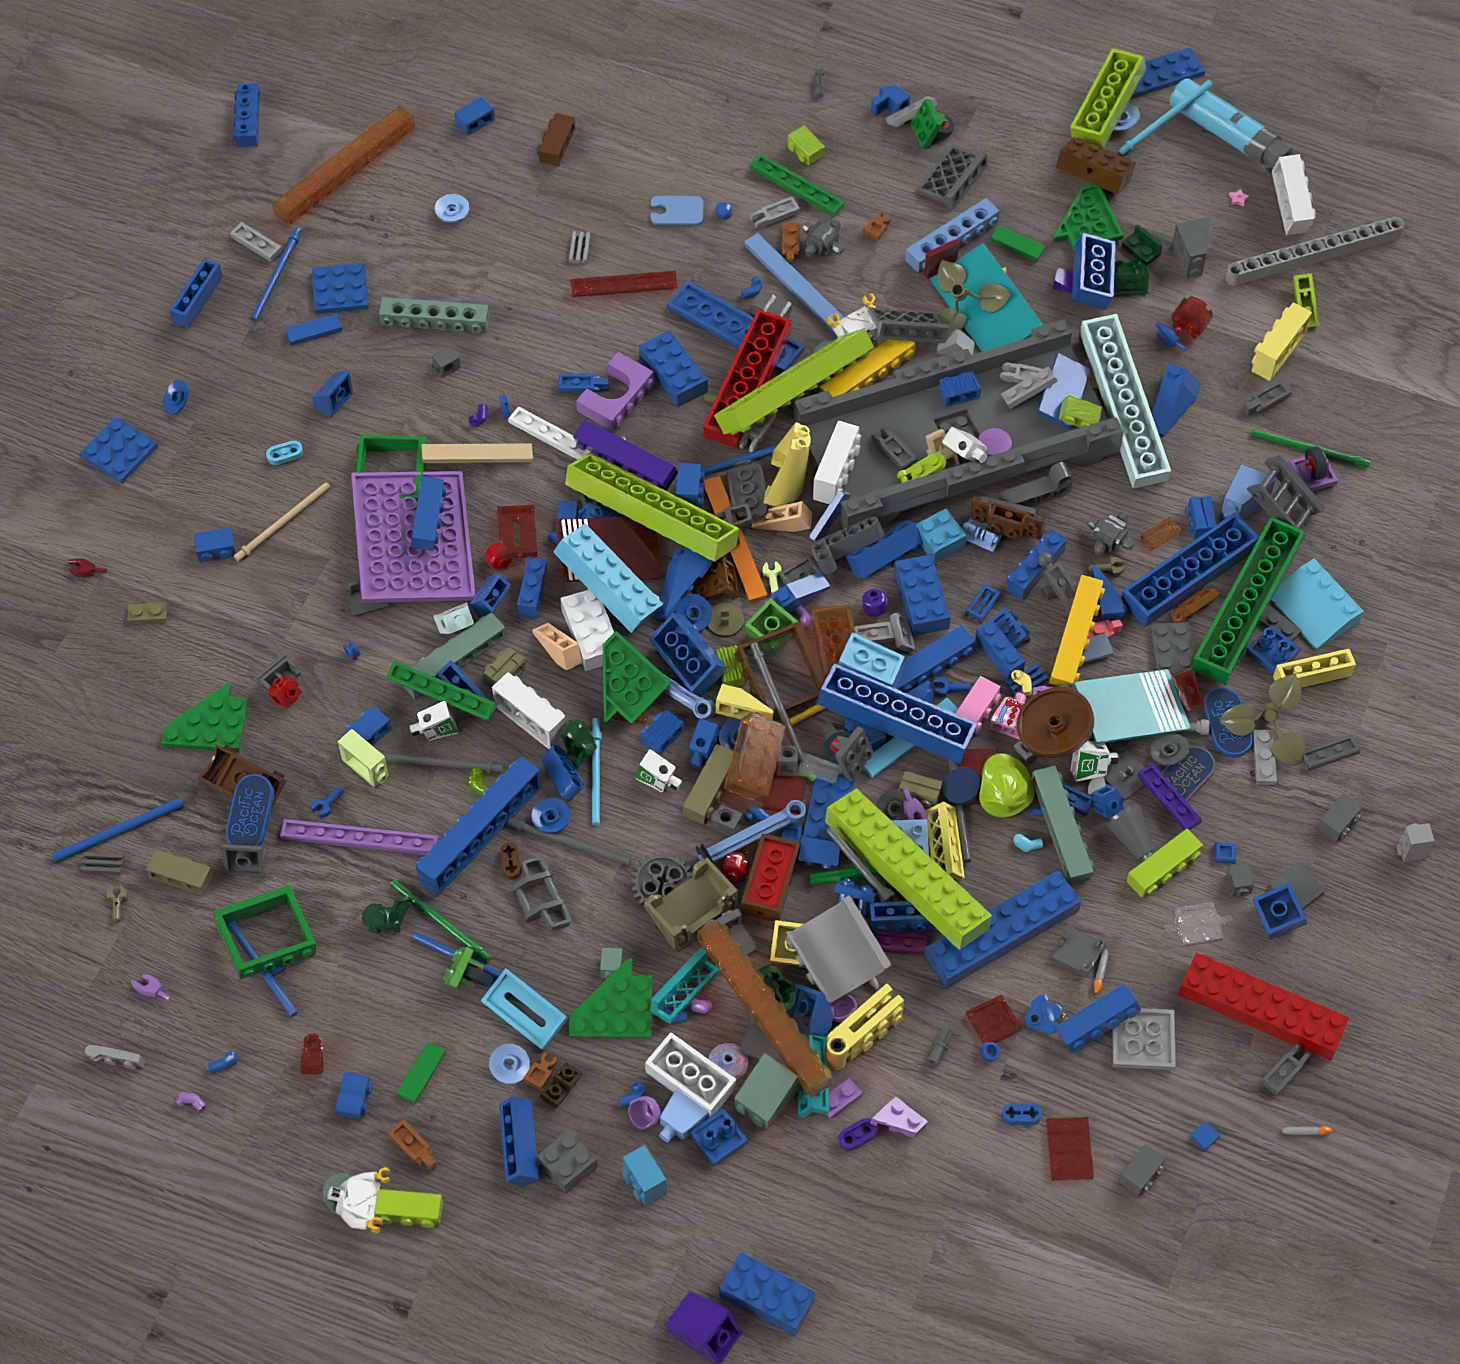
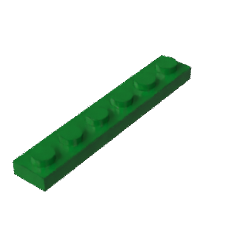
[750,154,845,217]
[386,660,497,722]

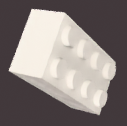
[1272,154,1316,236]
[813,421,861,504]
[561,590,614,671]
[492,672,565,749]
[645,1033,736,1118]

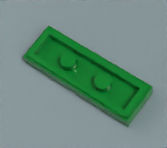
[990,225,1046,262]
[397,1042,446,1104]

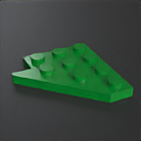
[1053,184,1124,251]
[602,631,672,725]
[161,682,248,752]
[569,958,652,1038]

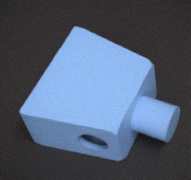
[659,1090,708,1143]

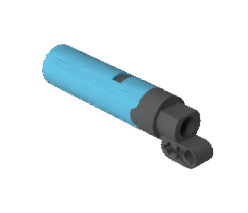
[1170,78,1293,179]

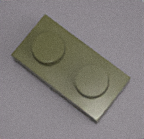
[128,602,168,625]

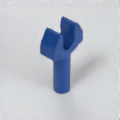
[934,677,970,697]
[311,786,344,818]

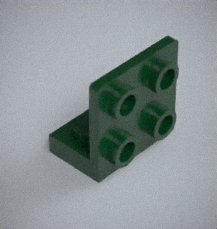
[1113,260,1149,295]

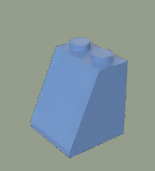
[1219,464,1276,520]

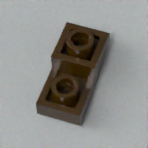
[540,1062,582,1108]

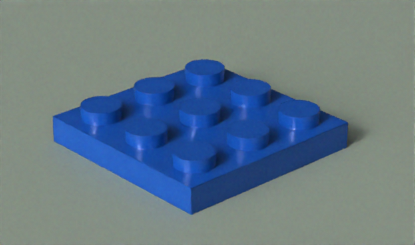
[312,263,369,314]
[79,417,158,484]

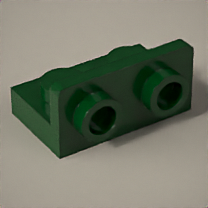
[1121,225,1163,266]

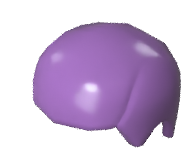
[829,994,858,1023]
[628,1096,661,1129]

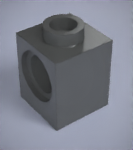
[431,345,461,378]
[776,746,798,776]
[711,804,743,837]
[1226,863,1254,897]

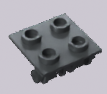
[344,579,389,616]

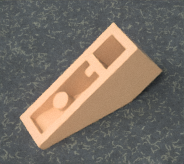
[751,501,812,532]
[532,623,582,670]

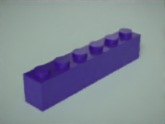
[573,419,678,491]

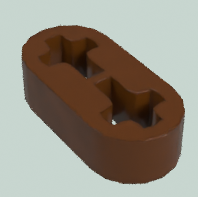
[500,843,521,880]

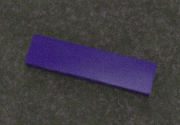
[1137,763,1202,831]

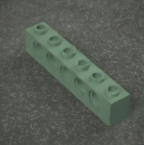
[379,297,490,333]

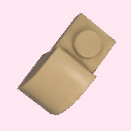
[925,429,960,470]

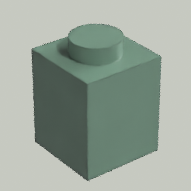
[600,948,623,980]

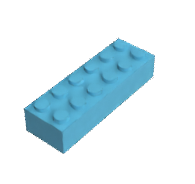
[553,523,663,633]

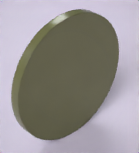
[707,603,744,637]

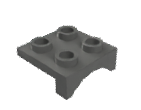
[1051,926,1107,978]

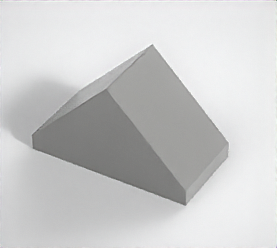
[937,329,975,355]

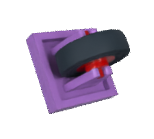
[1288,447,1338,491]

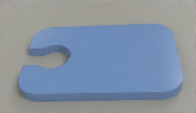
[651,196,703,226]

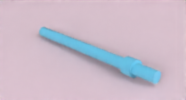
[591,718,602,826]

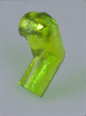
[469,768,488,796]

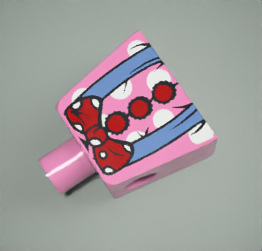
[989,693,1027,740]

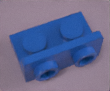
[988,608,1032,648]

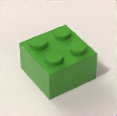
[745,598,798,656]

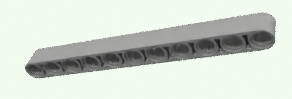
[1225,217,1404,286]

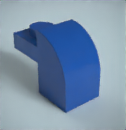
[871,85,910,116]

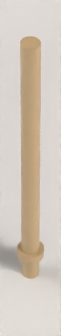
[233,482,330,561]

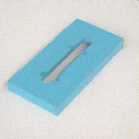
[481,968,568,1050]

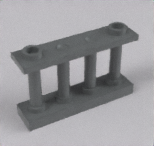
[1247,455,1325,539]

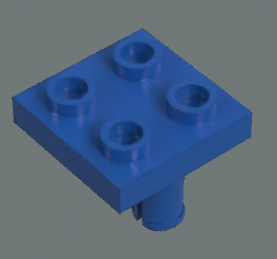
[1246,626,1301,675]
[834,877,878,919]
[690,1109,748,1166]

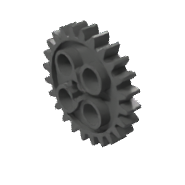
[630,851,692,906]

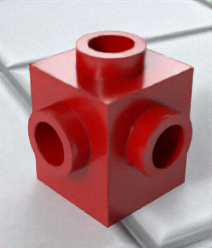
[266,676,302,709]

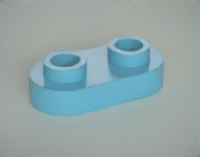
[266,441,303,465]

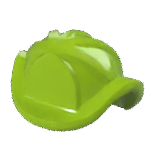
[979,753,1034,818]

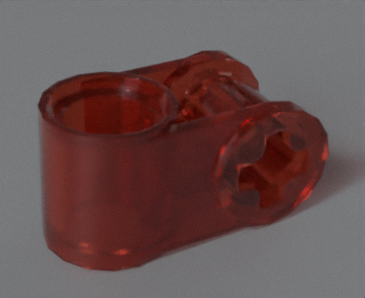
[301,1033,323,1074]

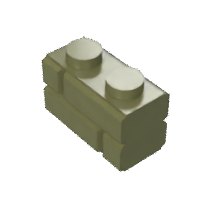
[483,647,526,687]
[899,771,943,809]

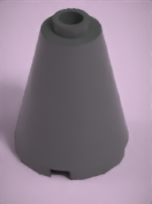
[1105,804,1155,861]

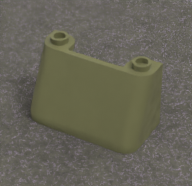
[644,858,738,952]

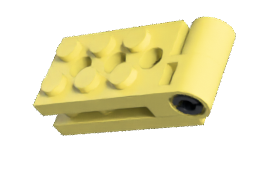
[826,984,904,1071]

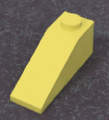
[715,684,773,727]

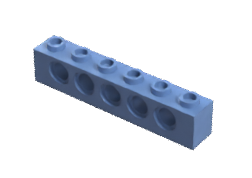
[905,198,1000,273]

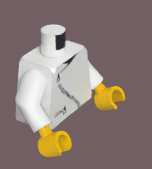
[826,293,878,349]
[327,1168,391,1234]

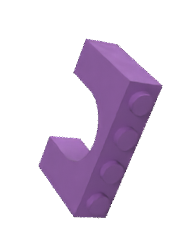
[576,352,655,431]

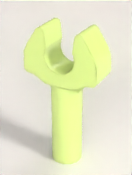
[763,562,782,594]

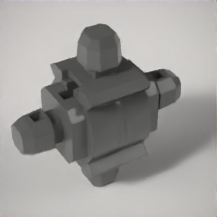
[801,220,844,257]
[1087,512,1135,555]

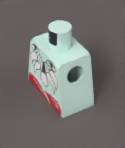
[433,602,474,634]

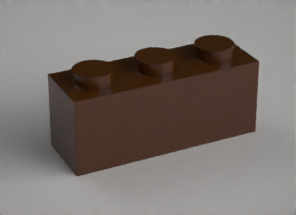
[537,113,576,167]

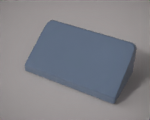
[1082,633,1114,664]

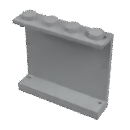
[785,895,892,1005]

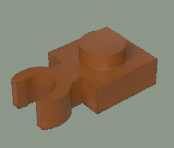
[863,211,891,241]
[523,1052,557,1091]

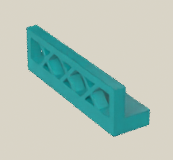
[651,948,719,1024]
[796,1032,830,1118]

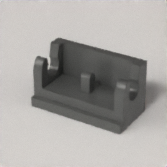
[255,653,301,694]

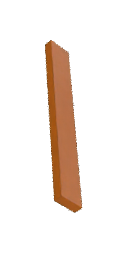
[704,476,767,603]

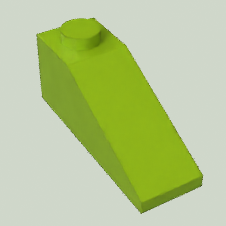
[1293,273,1319,328]

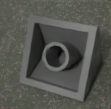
[221,844,267,877]

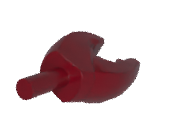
[67,558,107,578]

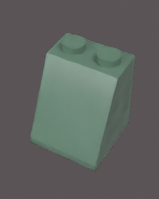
[734,1053,798,1129]

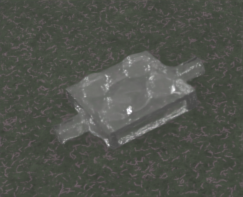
[1164,902,1233,947]

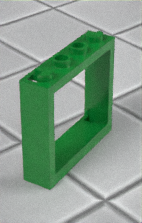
[351,435,427,500]
[213,885,316,980]

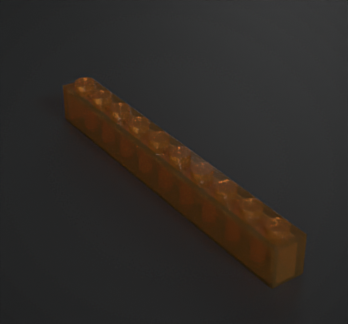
[273,106,415,225]
[698,919,833,1098]

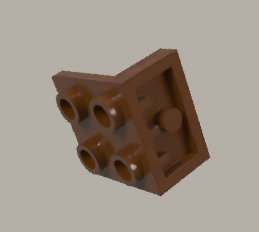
[693,557,739,600]

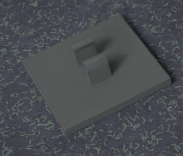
[1103,751,1145,801]

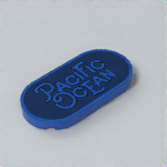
[1203,688,1253,758]
[226,774,274,846]

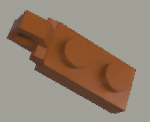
[782,222,801,265]
[1170,587,1219,623]
[388,1119,437,1172]

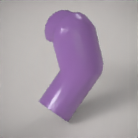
[684,993,713,1013]
[175,1092,207,1113]

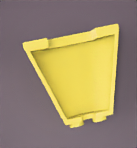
[763,422,811,506]

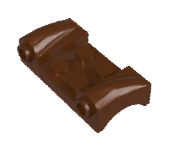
[198,744,286,809]

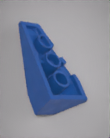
[1152,363,1201,437]
[655,548,713,621]

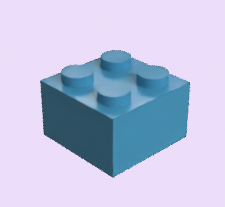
[915,509,967,563]
[622,1145,667,1206]

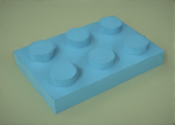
[837,632,905,687]

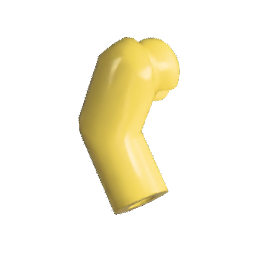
[1011,670,1033,696]

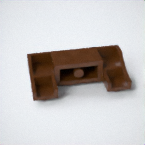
[970,496,1046,541]

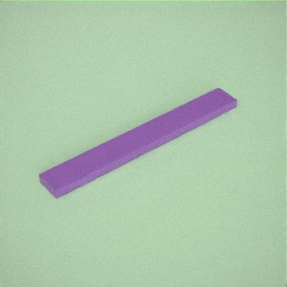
[280,819,440,855]

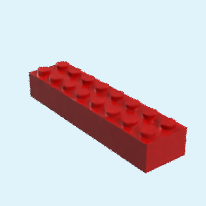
[703,309,792,449]
[1178,952,1350,1061]

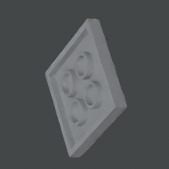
[1112,1008,1176,1070]

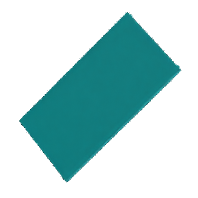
[930,243,1044,352]

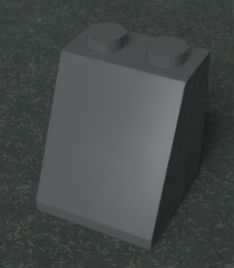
[1172,217,1211,279]

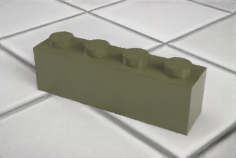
[683,744,740,824]

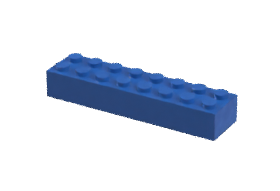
[1121,513,1259,627]
[816,663,977,764]
[416,756,541,897]
[924,871,1081,989]

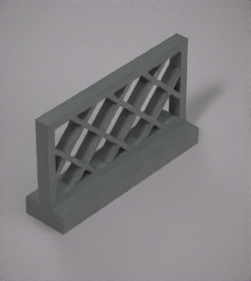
[916,144,988,210]
[868,307,949,343]

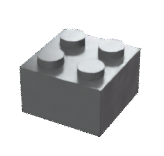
[537,1130,598,1194]

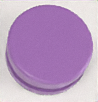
[978,428,1012,457]

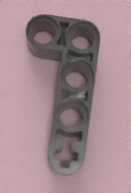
[998,462,1073,507]
[811,517,884,575]

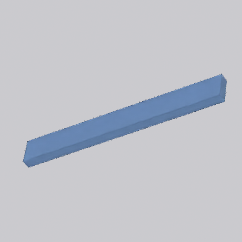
[744,233,844,333]

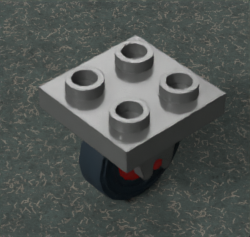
[823,727,874,781]

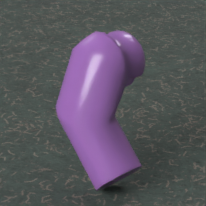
[795,605,811,630]

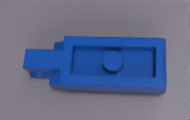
[558,374,609,393]

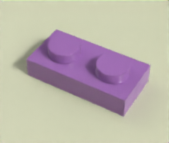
[826,1078,863,1120]

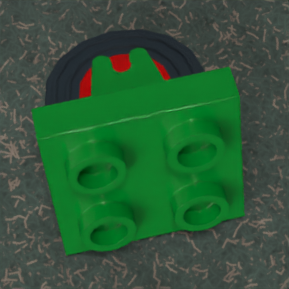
[910,99,955,149]

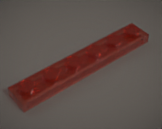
[570,271,677,297]

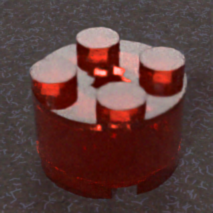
[1171,296,1213,339]

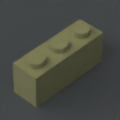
[146,850,213,896]

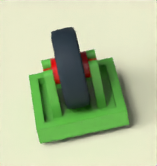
[443,947,493,988]

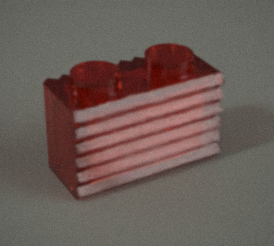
[1171,669,1205,712]

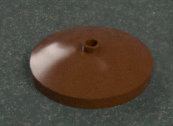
[1016,687,1095,758]

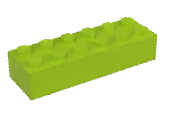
[1070,48,1145,148]

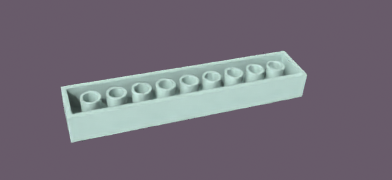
[1080,314,1171,489]

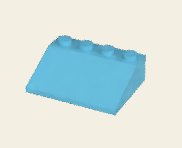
[1271,558,1364,650]

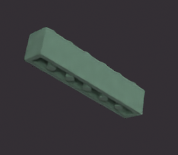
[403,613,506,700]
[1031,766,1095,884]

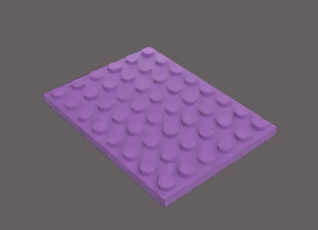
[351,471,475,603]

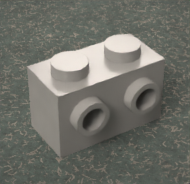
[1397,823,1435,862]

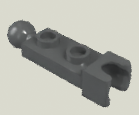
[1038,552,1077,614]

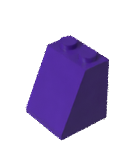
[665,1291,743,1364]

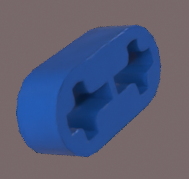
[1002,1104,1042,1125]

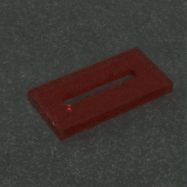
[497,505,537,559]

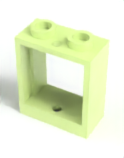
[338,729,389,788]

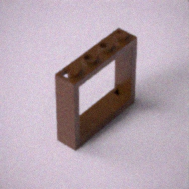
[734,621,826,716]

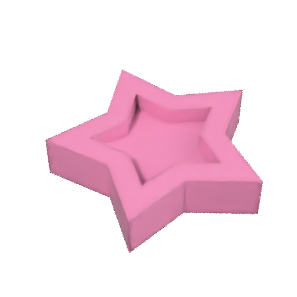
[1229,189,1249,207]

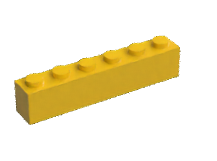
[820,340,916,397]
[1049,575,1105,687]

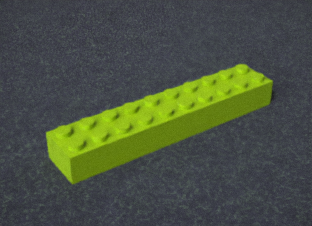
[714,328,874,435]
[565,453,739,562]
[825,788,992,950]

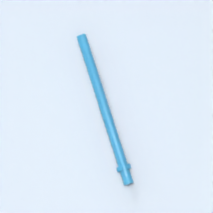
[1118,80,1213,156]

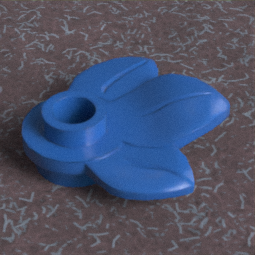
[1025,994,1064,1034]

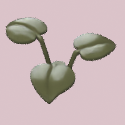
[937,260,1010,333]
[1220,673,1305,764]

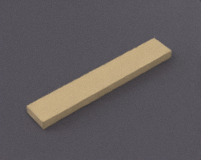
[421,444,533,463]

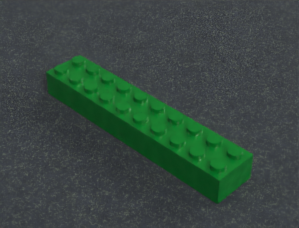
[1191,517,1305,685]

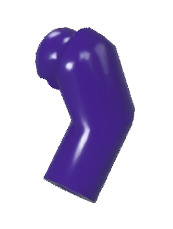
[468,404,487,427]

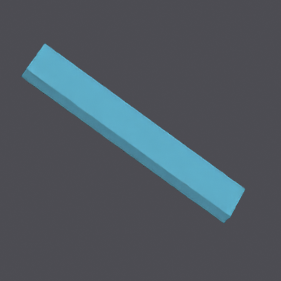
[862,698,958,779]

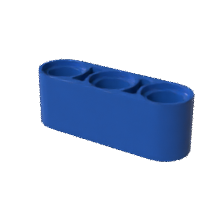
[541,744,584,801]

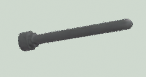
[827,827,895,903]

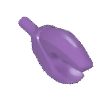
[903,786,926,820]
[131,975,171,1001]

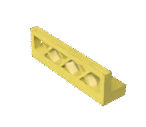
[925,802,965,881]

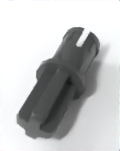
[927,1026,954,1066]

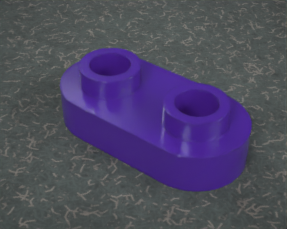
[838,1118,877,1151]

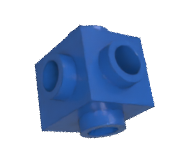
[1092,784,1124,818]

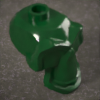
[560,720,597,771]
[362,896,413,934]
[753,965,796,1011]

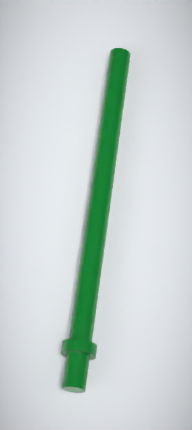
[1251,429,1370,467]
[390,879,492,963]

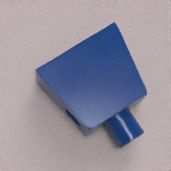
[689,719,719,768]

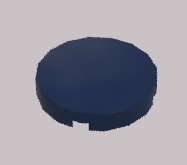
[942,767,981,806]

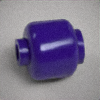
[862,589,887,617]

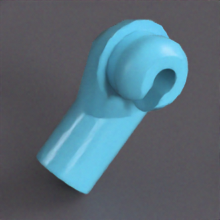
[1013,834,1043,852]

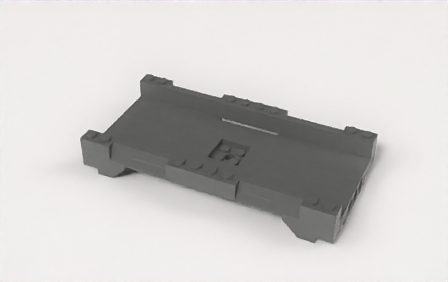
[794,319,1124,529]

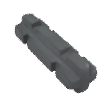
[814,68,824,98]

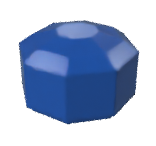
[715,202,733,220]

